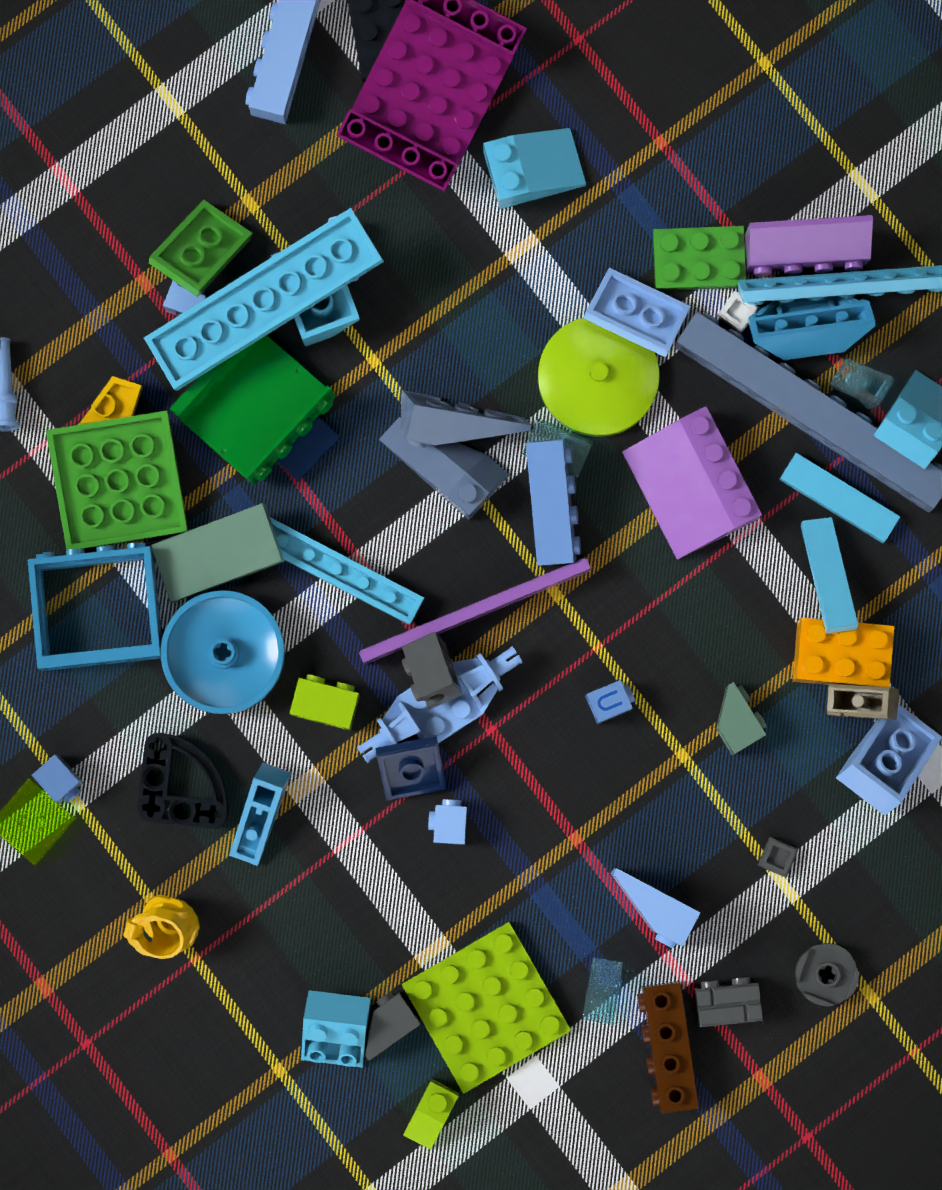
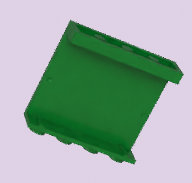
[169,335,336,486]

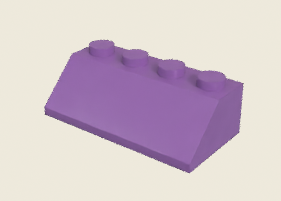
[744,215,873,277]

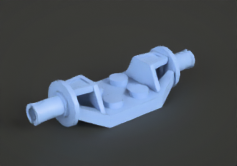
[357,646,523,763]

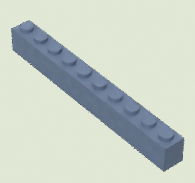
[675,311,942,513]

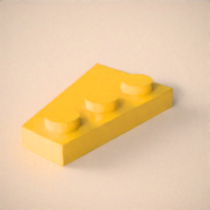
[77,376,143,425]

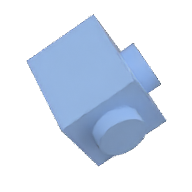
[428,799,467,845]

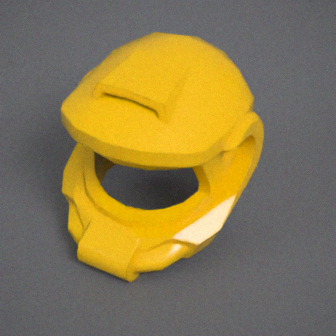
[123,895,199,959]

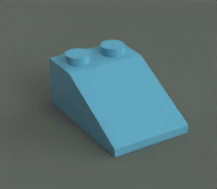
[483,128,586,209]
[873,370,942,469]

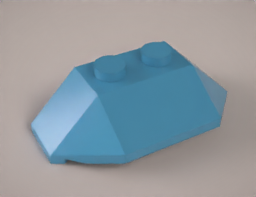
[748,296,875,360]

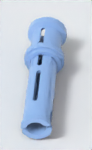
[0,337,19,431]

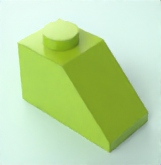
[403,1078,459,1150]

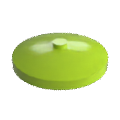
[538,317,659,437]

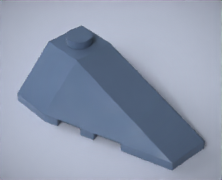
[401,390,531,448]
[379,417,510,520]

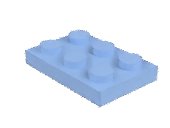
[583,268,691,358]

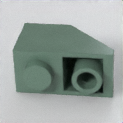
[716,682,767,755]

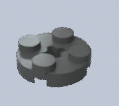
[795,943,859,1006]

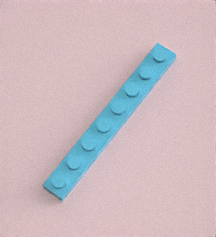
[738,265,942,305]

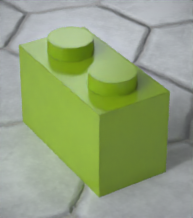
[289,674,360,731]

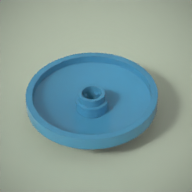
[161,591,285,714]

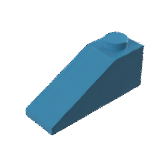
[229,762,291,866]

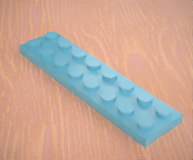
[144,208,384,391]

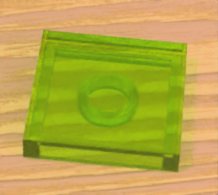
[0,778,76,865]

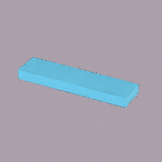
[779,453,900,543]
[801,517,858,633]

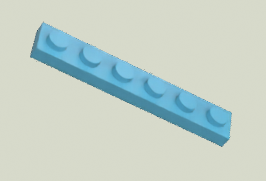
[270,517,424,626]

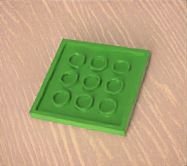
[46,410,188,550]

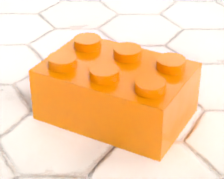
[792,617,894,687]

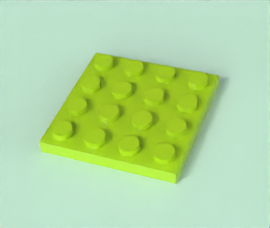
[401,922,571,1094]

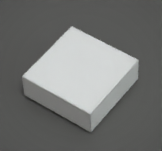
[717,290,760,333]

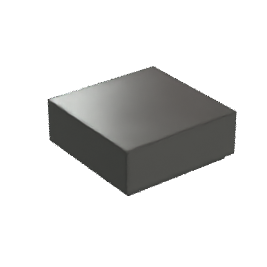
[757,837,799,878]

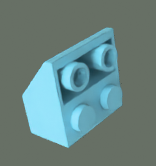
[301,990,371,1068]

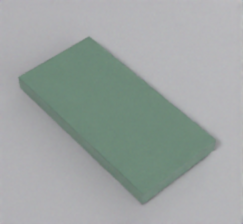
[151,503,284,603]

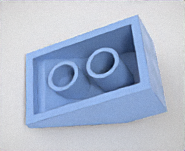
[836,703,942,816]
[611,868,700,948]

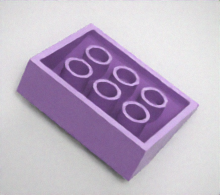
[622,406,762,560]

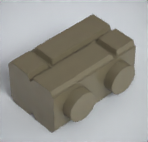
[827,684,899,720]

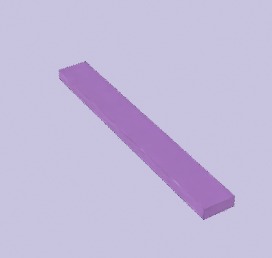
[359,558,591,665]

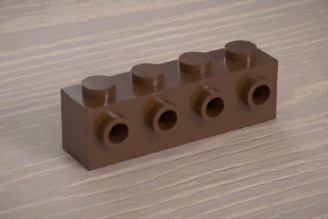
[637,981,699,1114]

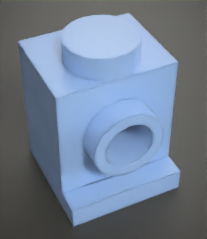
[163,281,207,316]

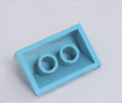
[271,253,360,347]

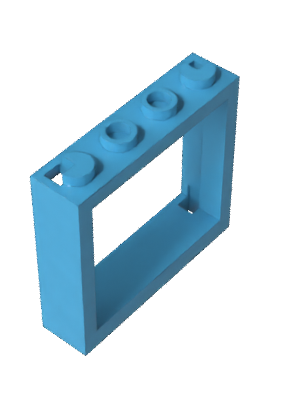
[28,543,162,671]

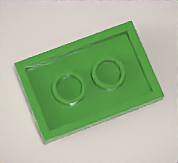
[149,200,252,297]
[653,226,746,291]

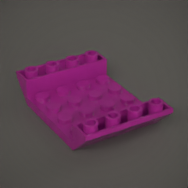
[336,0,527,192]

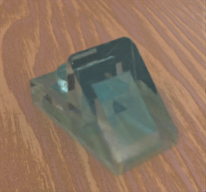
[830,358,895,410]
[582,957,623,1025]

